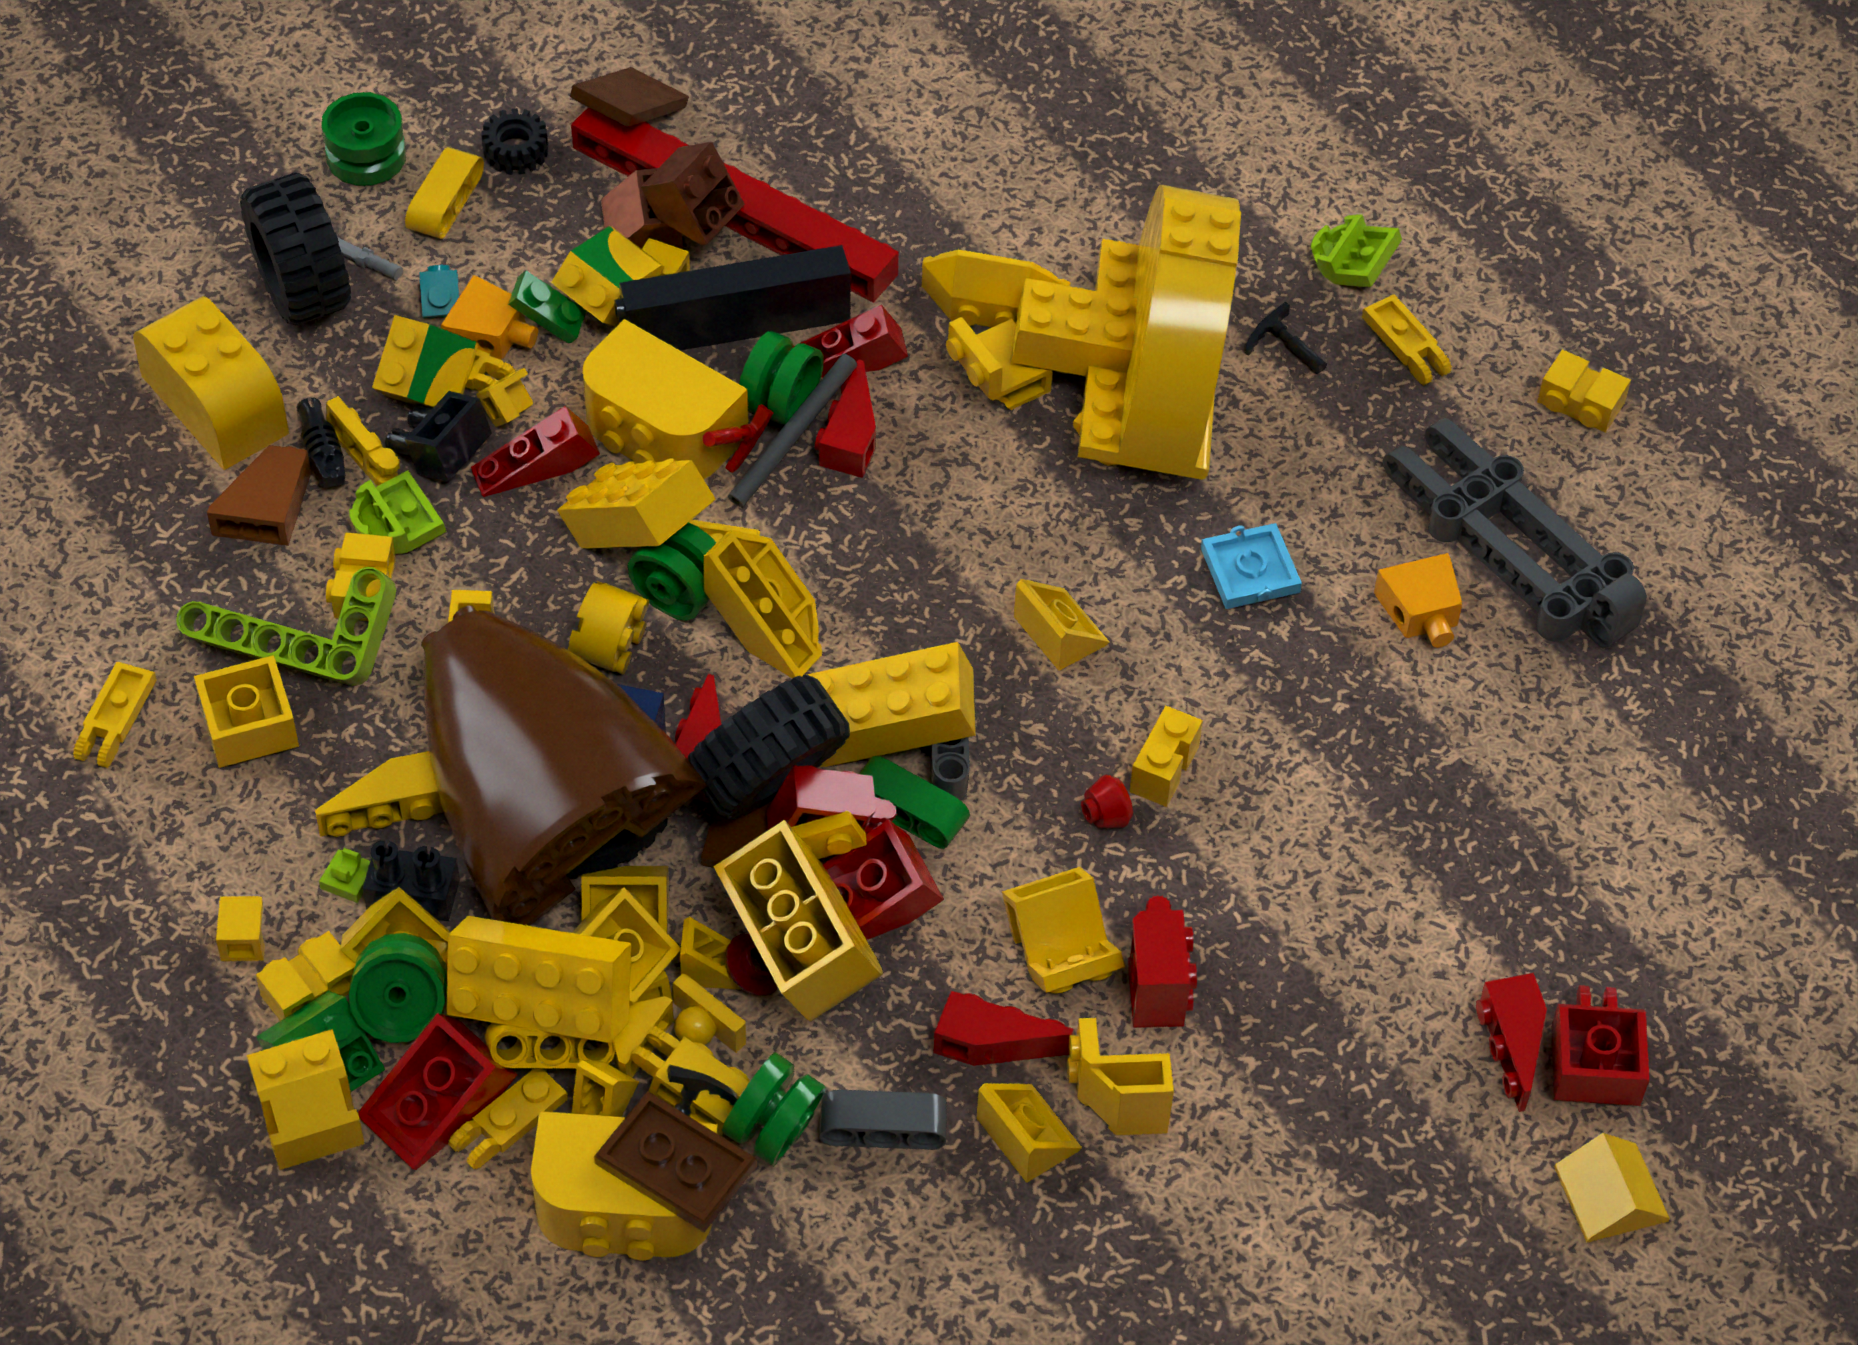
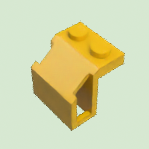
[946,317,1053,410]
[1002,867,1125,993]
[1067,1018,1174,1135]
[247,1029,365,1170]

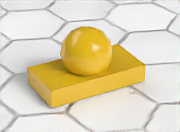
[673,973,746,1053]

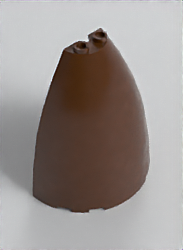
[421,606,707,926]

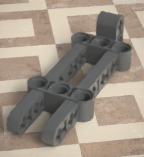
[1383,418,1647,648]

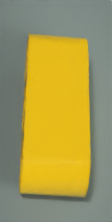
[405,147,484,239]
[485,1023,616,1069]

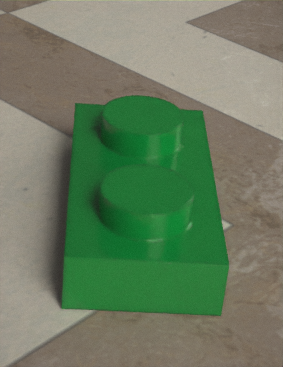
[508,270,587,344]

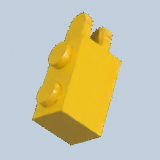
[630,1026,750,1137]

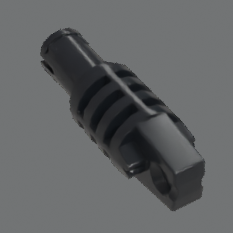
[296,398,346,488]

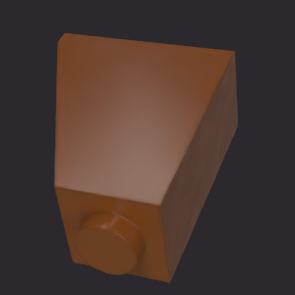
[207,445,311,546]

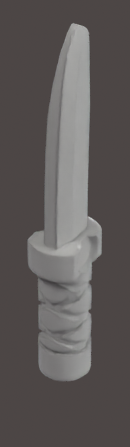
[337,237,403,280]

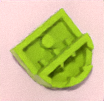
[1311,214,1402,287]
[349,470,447,554]

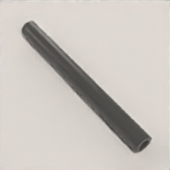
[728,354,857,508]

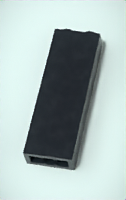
[614,245,851,351]

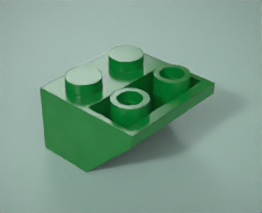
[256,991,386,1092]

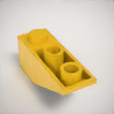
[315,751,443,837]

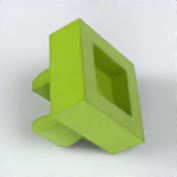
[319,848,370,903]

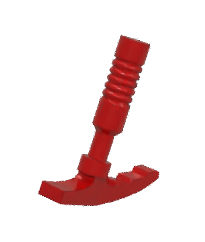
[703,405,774,473]

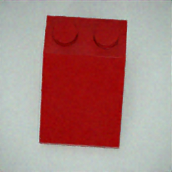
[823,819,944,940]
[358,1013,518,1170]

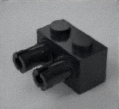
[385,391,492,482]
[363,840,460,922]

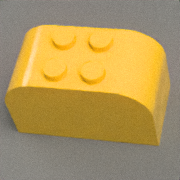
[133,296,289,470]
[583,319,748,479]
[713,820,883,1022]
[531,1111,718,1261]

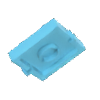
[1201,523,1302,609]

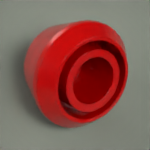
[1081,774,1133,828]

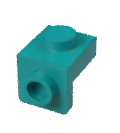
[419,265,459,319]

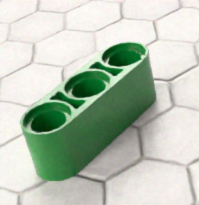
[858,756,970,849]

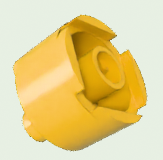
[568,581,649,674]

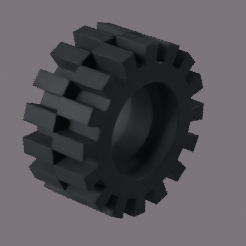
[481,108,549,175]

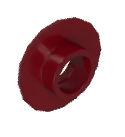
[725,934,778,996]

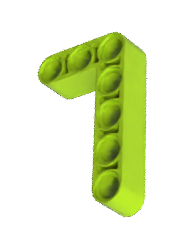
[176,567,396,686]

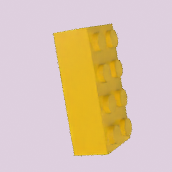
[557,458,716,548]
[806,642,976,767]
[447,916,631,1043]

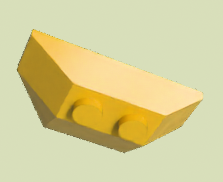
[922,249,1071,327]
[704,530,822,679]

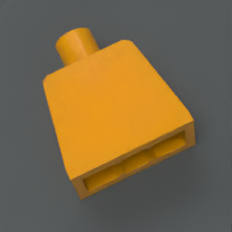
[441,275,538,360]
[1374,553,1462,648]

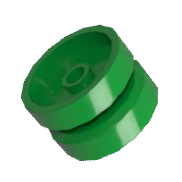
[321,92,406,186]
[739,331,823,426]
[627,522,716,621]
[348,933,447,1043]
[721,1052,827,1167]

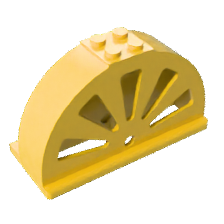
[1011,185,1241,480]

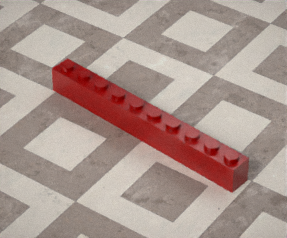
[571,107,899,303]

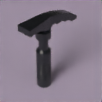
[1245,302,1327,374]
[667,1064,739,1117]

